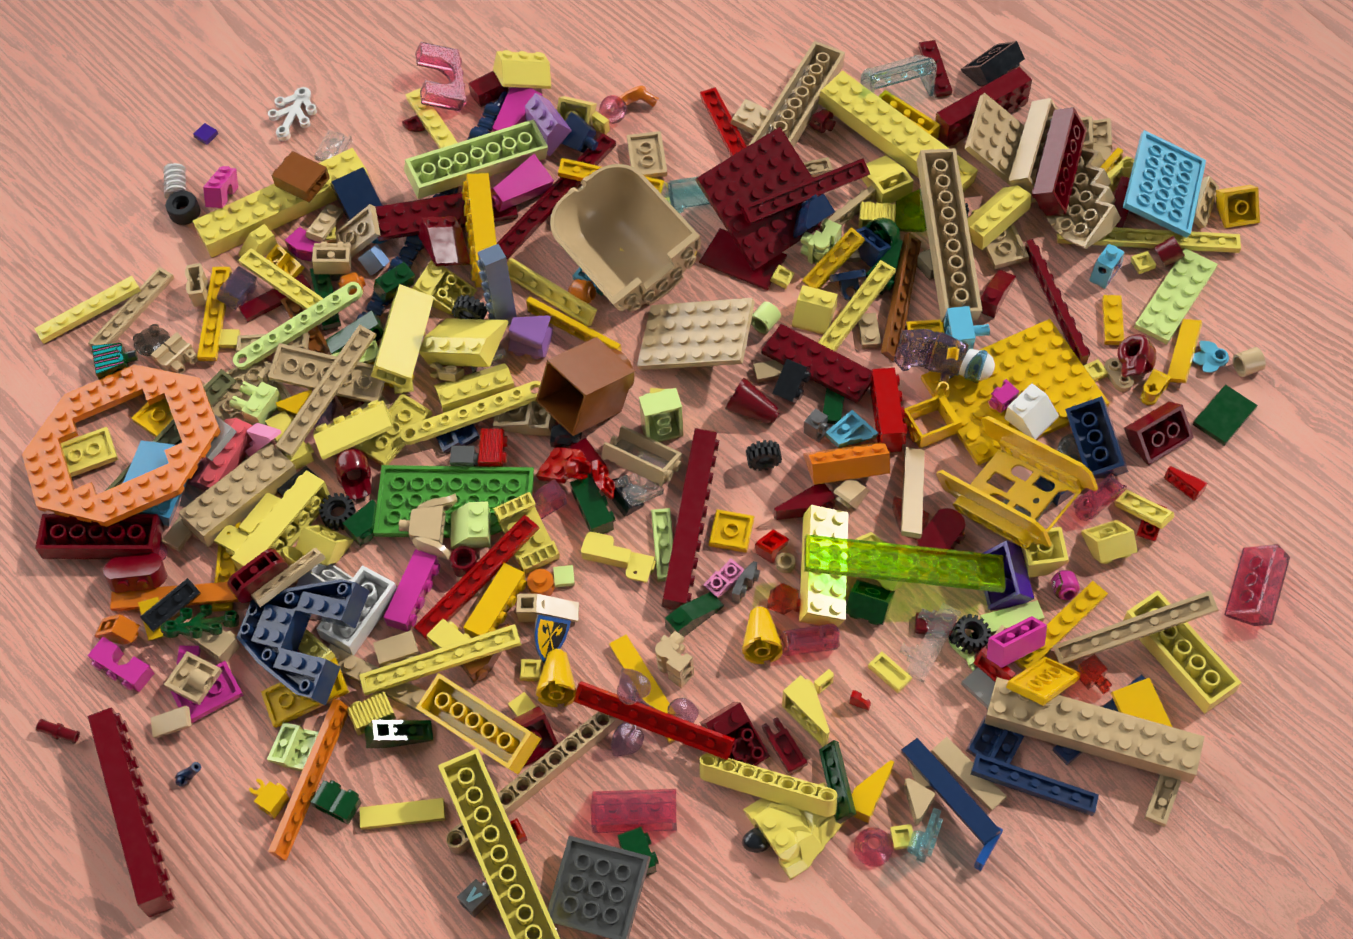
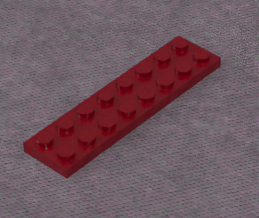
[375,188,518,241]

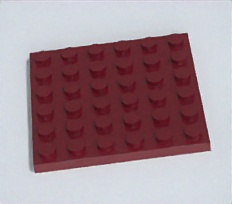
[695,127,833,271]

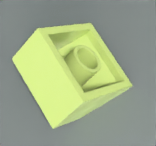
[451,502,491,549]

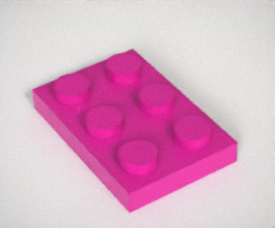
[170,661,244,723]

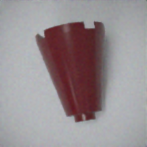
[725,378,780,424]

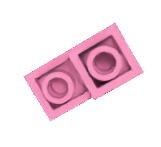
[704,558,744,598]

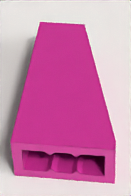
[493,87,543,132]
[491,154,554,212]

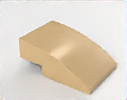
[493,392,556,436]

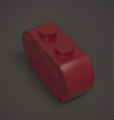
[916,508,966,566]
[227,549,289,603]
[103,553,167,593]

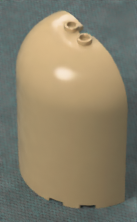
[550,164,701,312]

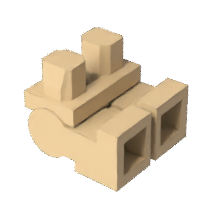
[655,631,694,689]

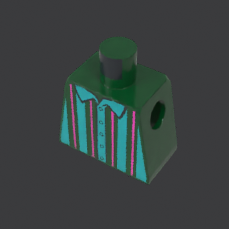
[92,343,138,379]

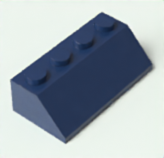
[1065,396,1129,479]

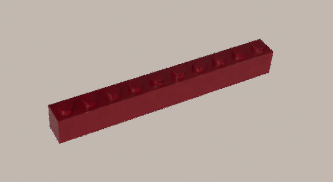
[661,428,720,610]

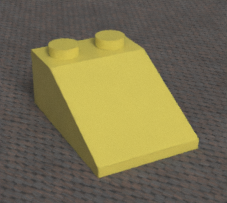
[782,675,830,747]

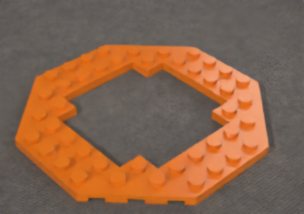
[22,365,221,527]

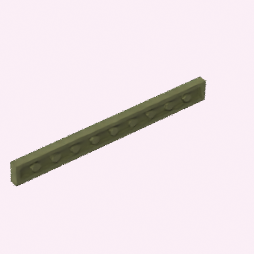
[105,369,236,491]

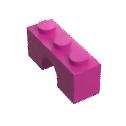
[203,166,238,208]
[87,637,155,692]

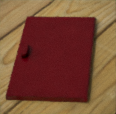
[699,228,787,290]

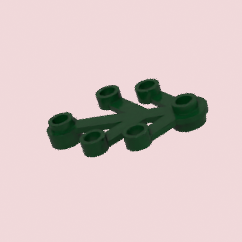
[160,604,239,639]

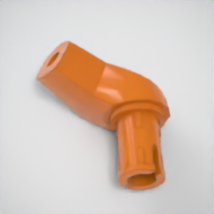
[616,85,659,109]

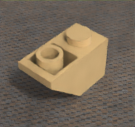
[833,479,869,509]

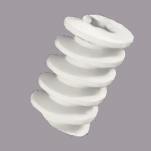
[163,163,187,199]

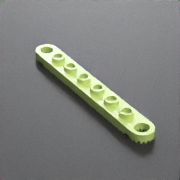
[233,282,363,370]

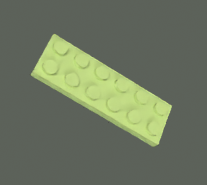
[1134,248,1218,344]

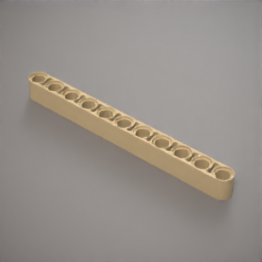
[446,711,624,855]

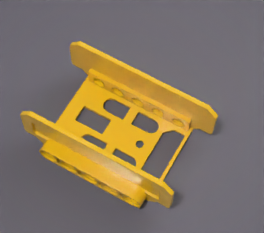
[936,416,1098,549]

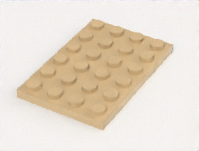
[637,298,755,370]

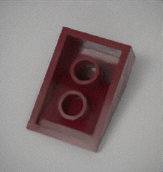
[418,216,470,266]

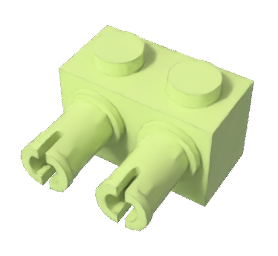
[229,381,282,425]

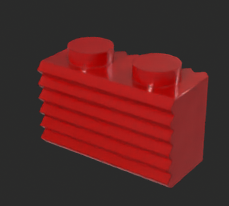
[478,428,508,467]

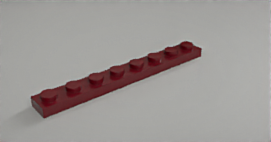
[741,158,870,224]
[1025,239,1090,366]

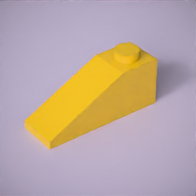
[852,760,894,823]

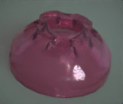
[854,827,893,867]

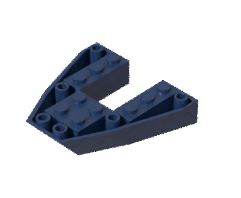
[236,579,370,706]

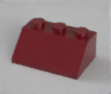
[1124,401,1194,465]

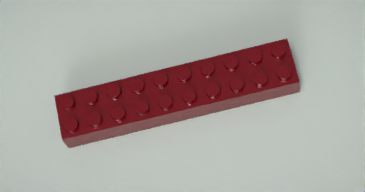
[87,707,175,918]

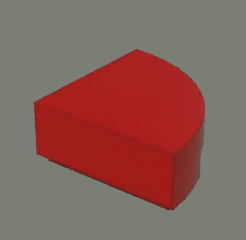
[849,690,871,711]

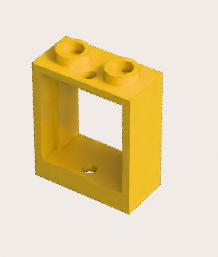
[903,394,962,448]

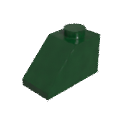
[343,499,377,547]

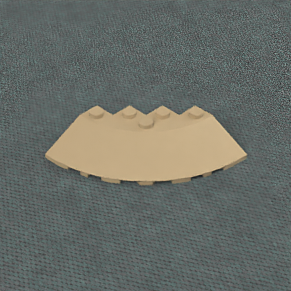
[1045,147,1121,249]

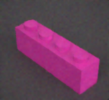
[384,549,440,632]

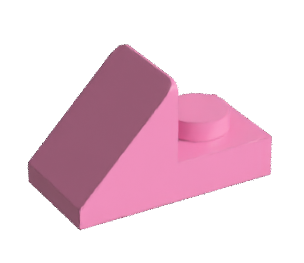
[245,423,282,457]

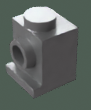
[804,408,830,442]

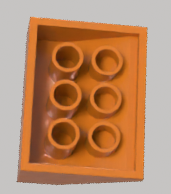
[803,442,890,485]

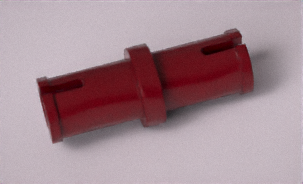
[36,719,80,744]

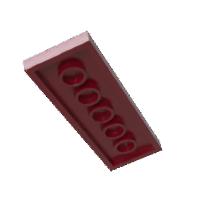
[761,324,872,404]

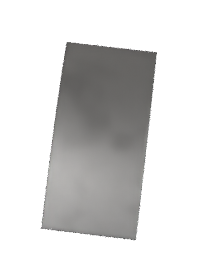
[732,561,760,603]

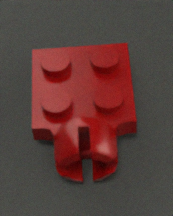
[535,447,591,484]

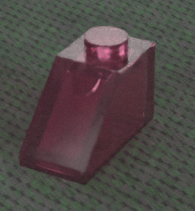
[533,479,567,519]

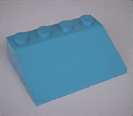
[123,440,188,526]

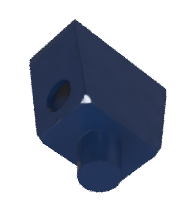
[561,112,599,153]

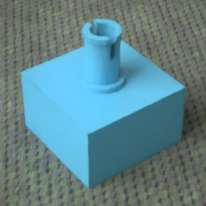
[944,306,990,359]

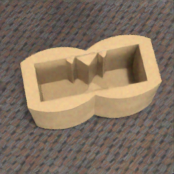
[185,263,208,307]

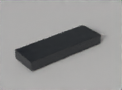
[140,578,201,632]

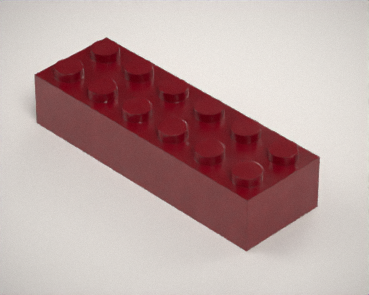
[935,67,1032,147]
[1032,107,1087,216]
[35,514,164,559]

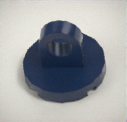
[830,269,866,301]

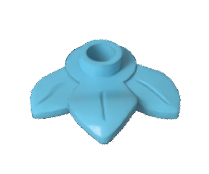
[1192,341,1229,373]

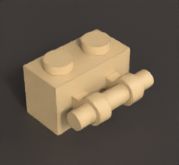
[312,242,351,274]

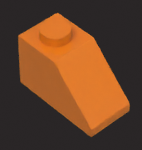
[94,614,140,645]

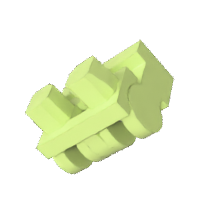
[801,219,842,264]

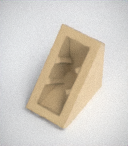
[904,778,936,826]

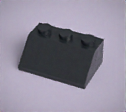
[961,41,1025,86]

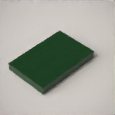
[1192,384,1258,446]

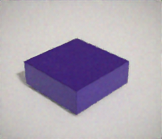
[193,123,218,145]

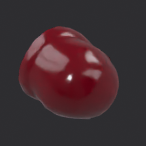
[1117,334,1157,378]
[335,448,371,500]

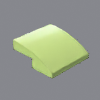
[267,722,319,772]

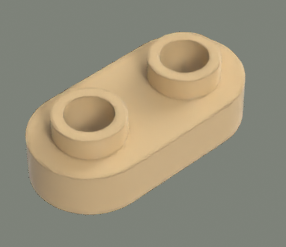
[1104,358,1134,392]

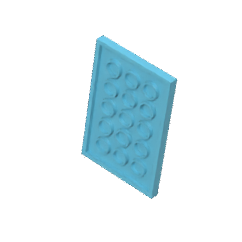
[1123,130,1206,238]

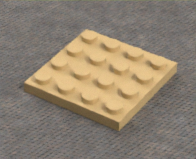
[965,93,1024,186]

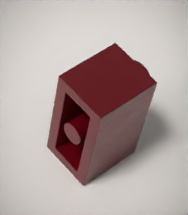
[468,71,509,107]

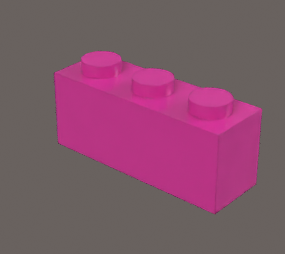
[987,616,1047,667]

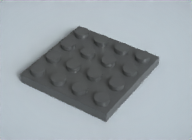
[548,836,651,939]

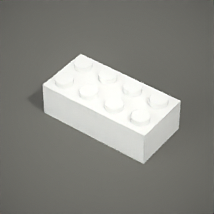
[316,565,397,655]

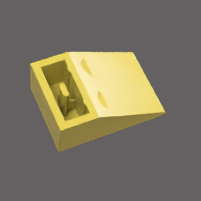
[862,155,914,204]
[411,260,477,315]

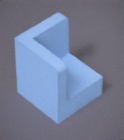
[358,244,390,275]

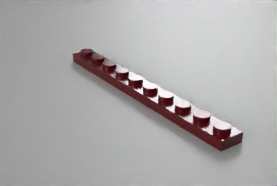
[497,133,616,260]

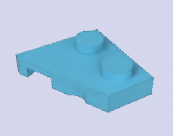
[825,410,878,448]

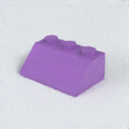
[525,93,572,156]

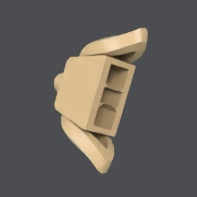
[399,494,457,561]

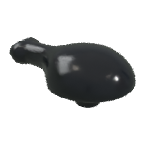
[742,828,770,853]

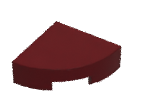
[402,115,425,132]

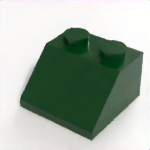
[846,579,895,625]

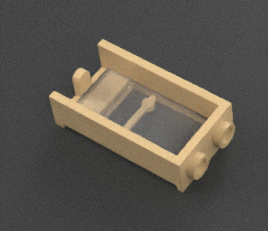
[601,425,682,487]

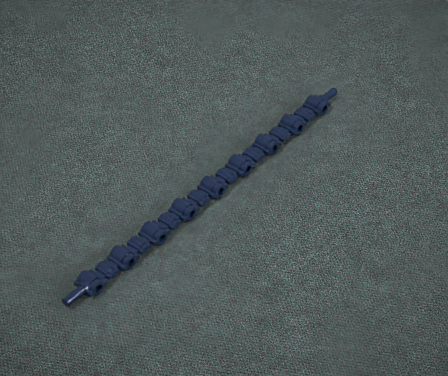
[356,91,508,320]

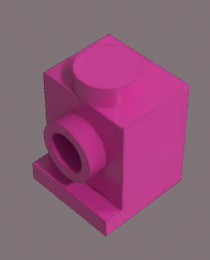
[988,379,1019,414]

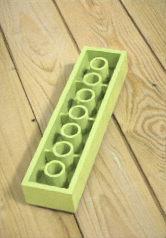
[404,119,548,199]

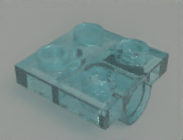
[907,808,943,863]

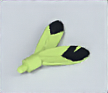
[948,632,978,671]

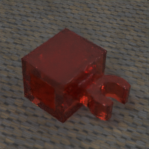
[767,583,801,615]
[1076,654,1112,694]

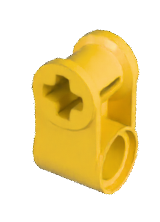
[1140,369,1172,405]

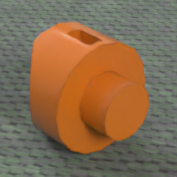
[527,569,555,596]

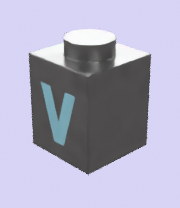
[457,879,493,918]

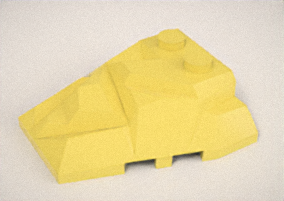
[743,782,847,880]

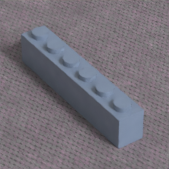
[476,244,517,325]

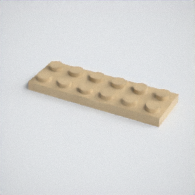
[268,343,385,403]

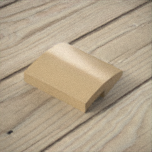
[1081,116,1113,150]

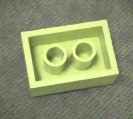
[639,388,683,442]

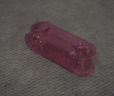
[1073,474,1127,521]
[779,624,840,656]

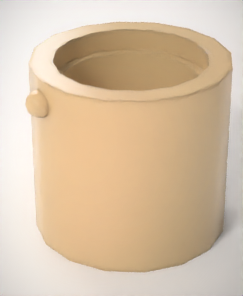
[1232,347,1266,377]

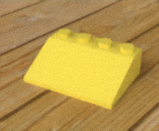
[419,318,509,367]

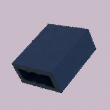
[330,167,383,221]

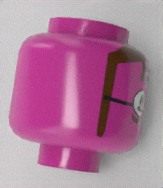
[1051,570,1080,600]

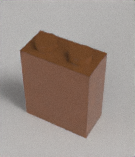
[271,151,330,203]

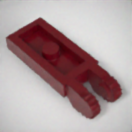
[762,717,808,775]

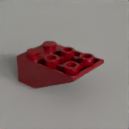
[699,702,770,766]

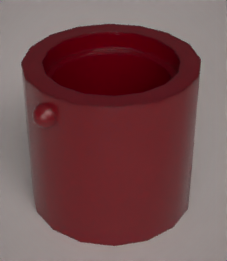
[1154,236,1185,267]
[450,546,477,577]

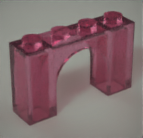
[415,42,467,112]

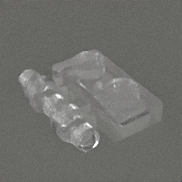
[614,473,664,506]

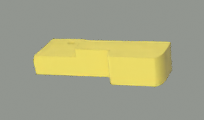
[214,493,281,556]
[581,531,656,583]

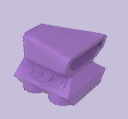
[508,316,553,359]

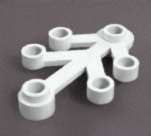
[268,87,317,142]

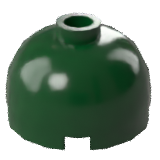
[866,217,900,247]

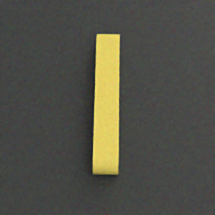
[699,753,837,817]

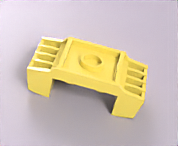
[493,492,560,574]

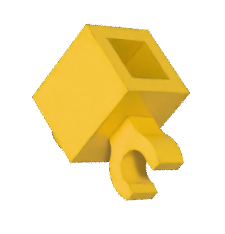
[249,779,290,819]

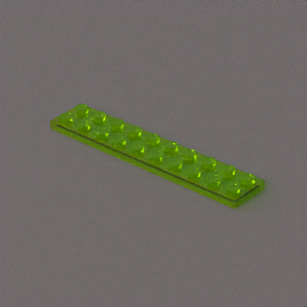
[804,534,1006,593]

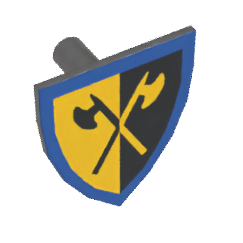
[534,614,571,663]

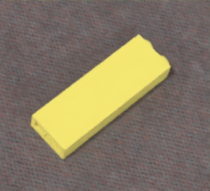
[371,284,434,389]

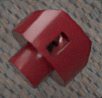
[809,109,836,134]

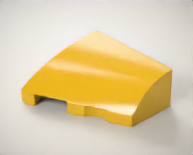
[266,243,305,278]

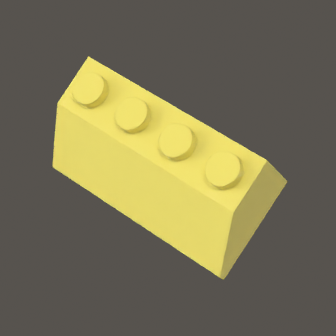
[967,185,1032,250]
[434,363,515,413]
[313,400,393,460]

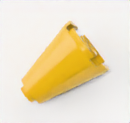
[742,606,782,664]
[536,649,576,707]

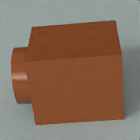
[536,337,635,436]

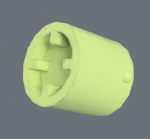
[751,301,781,334]

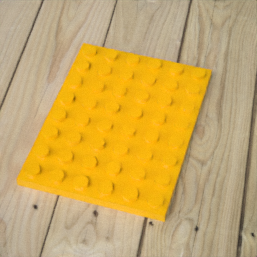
[921,319,1109,466]

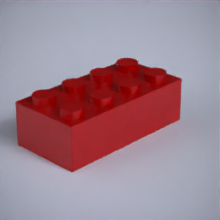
[870,367,907,453]

